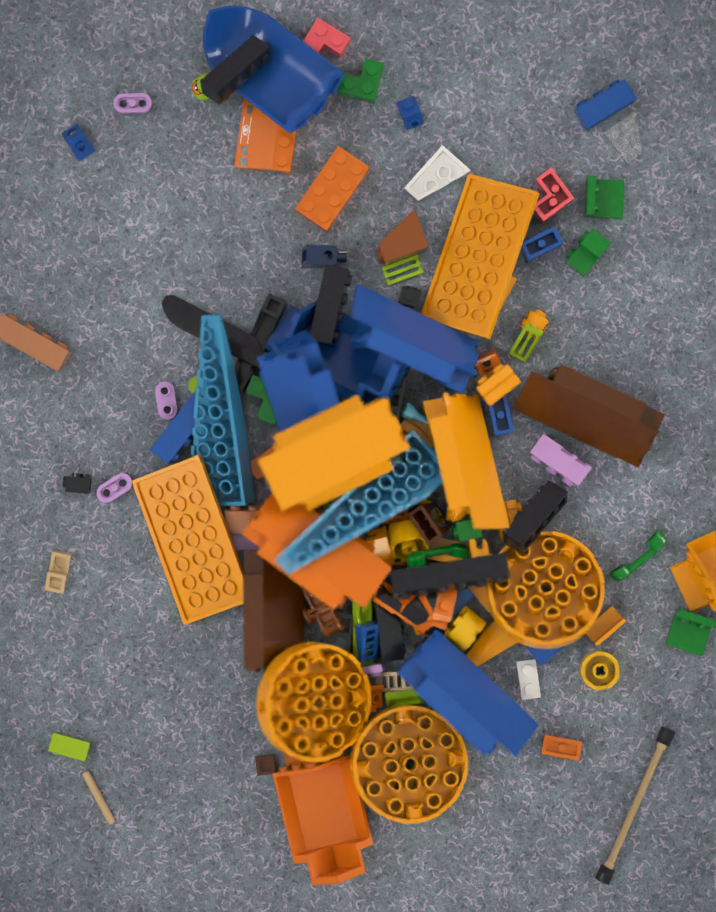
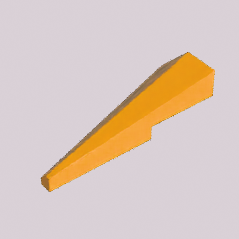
[465,620,518,667]

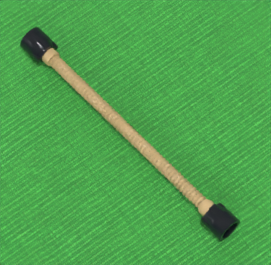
[595,726,676,885]

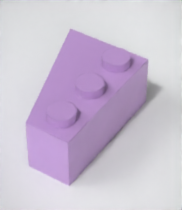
[529,434,592,487]

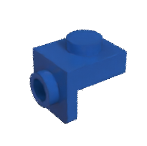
[396,96,424,130]

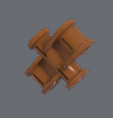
[302,587,345,638]

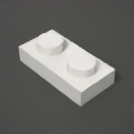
[516,659,541,700]

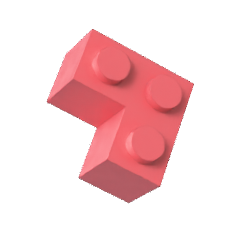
[303,18,350,58]
[533,167,574,224]

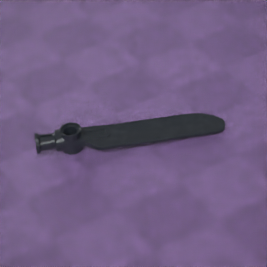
[162,295,267,370]

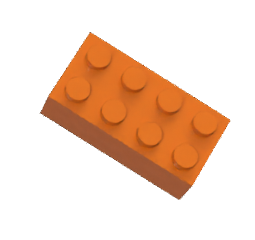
[295,146,370,233]

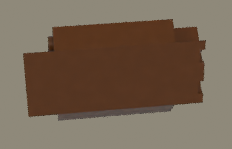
[513,364,665,467]
[243,550,304,673]

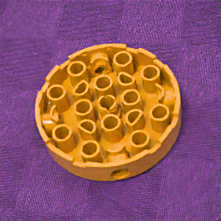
[486,531,604,649]
[256,642,372,762]
[350,705,468,824]

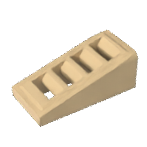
[376,671,413,692]

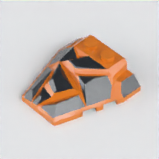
[373,562,458,637]

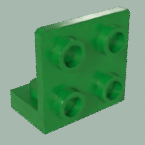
[584,176,624,219]
[666,608,716,656]

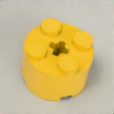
[387,519,429,562]
[444,605,487,652]
[579,650,620,690]

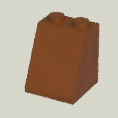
[376,210,429,266]

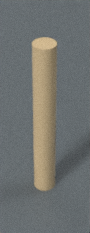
[82,770,116,825]

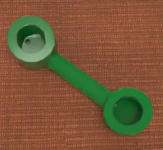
[609,529,667,581]
[406,543,469,568]

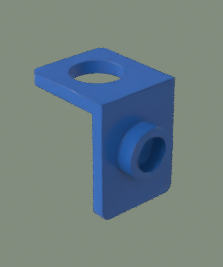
[62,124,95,161]

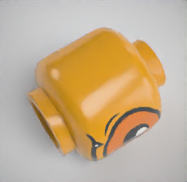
[521,309,549,339]

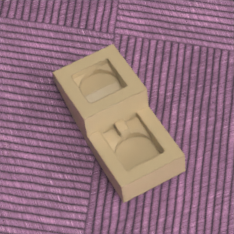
[45,550,72,594]

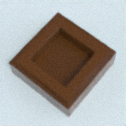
[255,754,277,776]

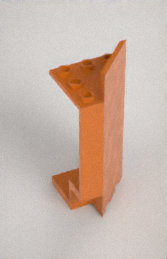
[242,492,392,609]
[272,752,374,886]

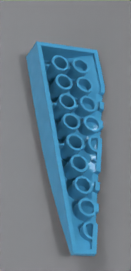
[191,314,256,506]
[275,430,443,575]

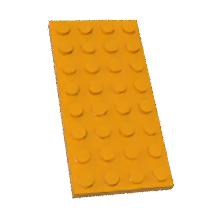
[421,174,540,339]
[132,454,244,625]

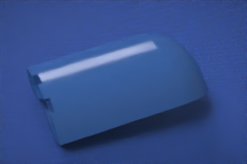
[203,6,344,134]

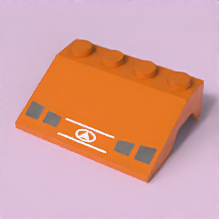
[234,98,297,175]

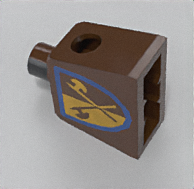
[408,503,451,545]

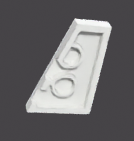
[404,145,471,201]

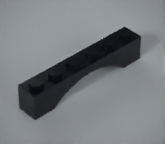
[234,293,288,399]

